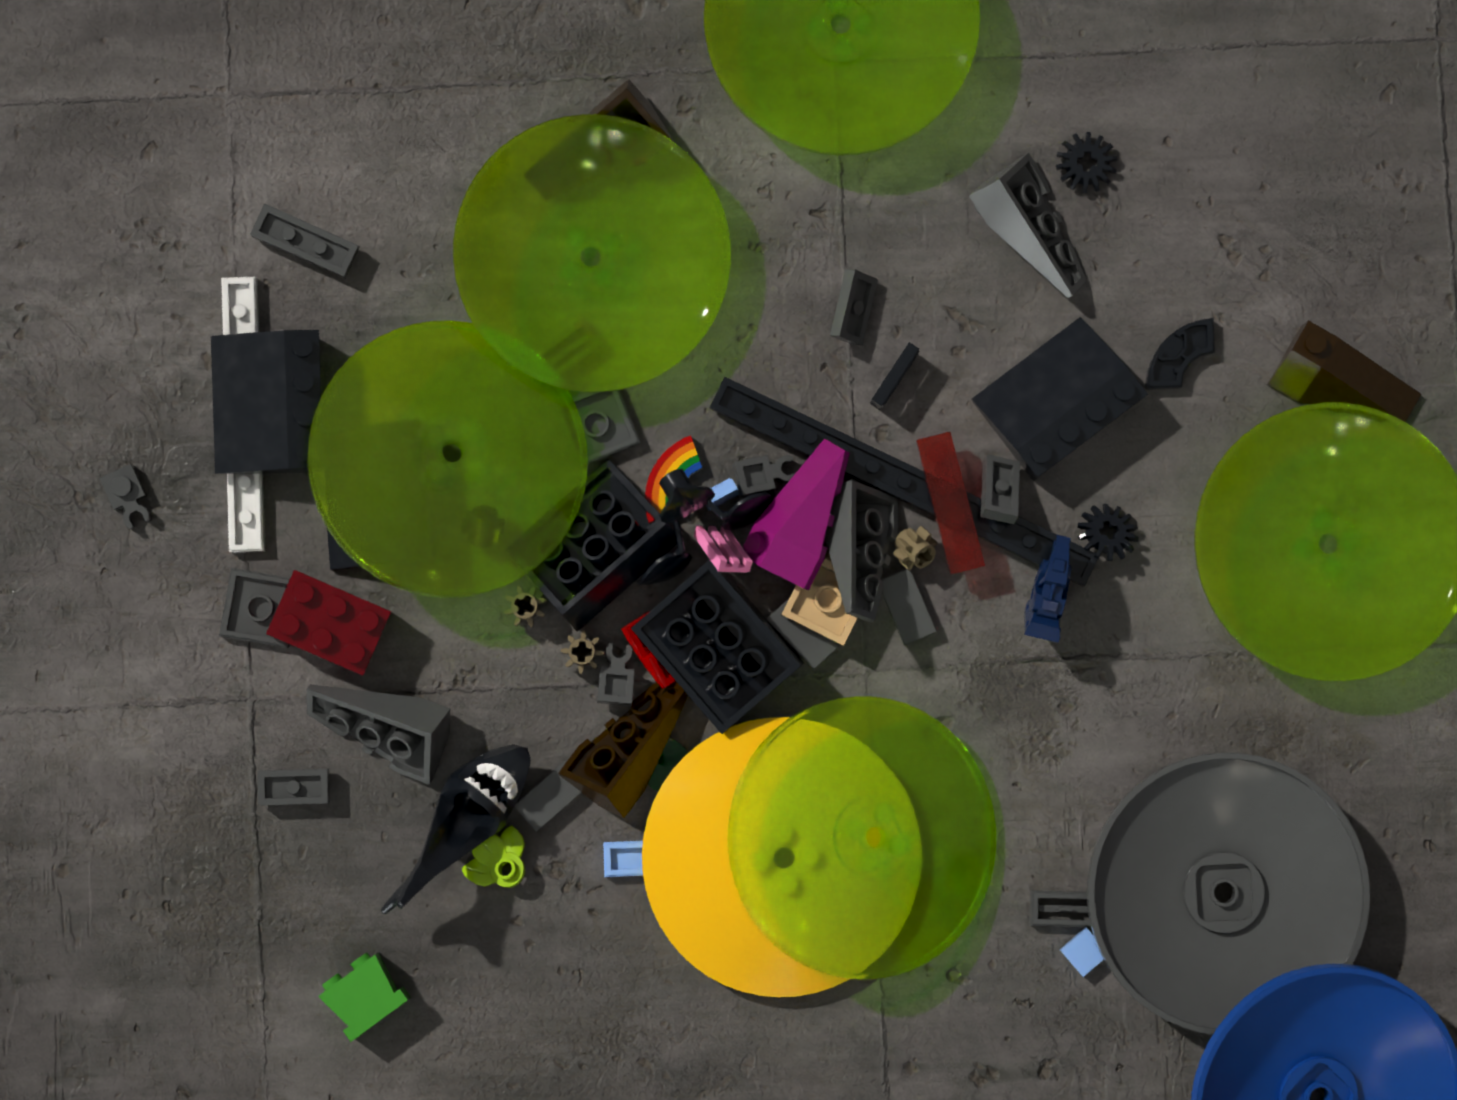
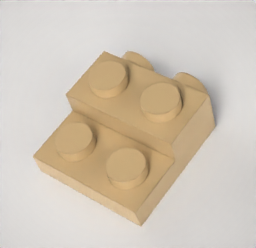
[781,552,857,646]

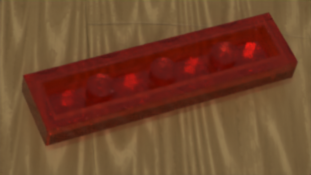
[916,432,985,575]

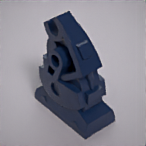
[1024,535,1071,643]

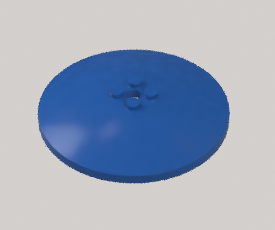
[1191,964,1457,1100]

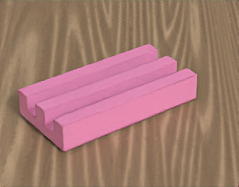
[693,525,753,573]

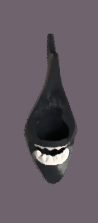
[381,744,531,914]

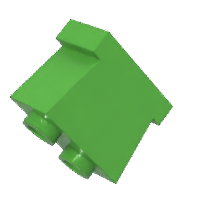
[318,952,411,1042]

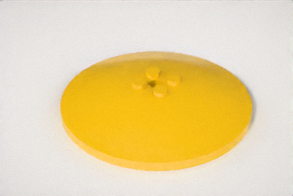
[642,717,921,997]

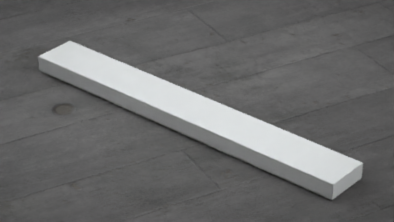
[221,276,265,553]

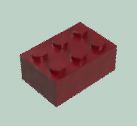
[266,570,391,676]

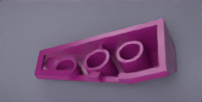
[743,439,850,590]

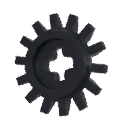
[1056,132,1117,193]
[1077,504,1139,561]

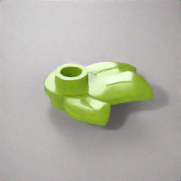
[462,825,525,888]

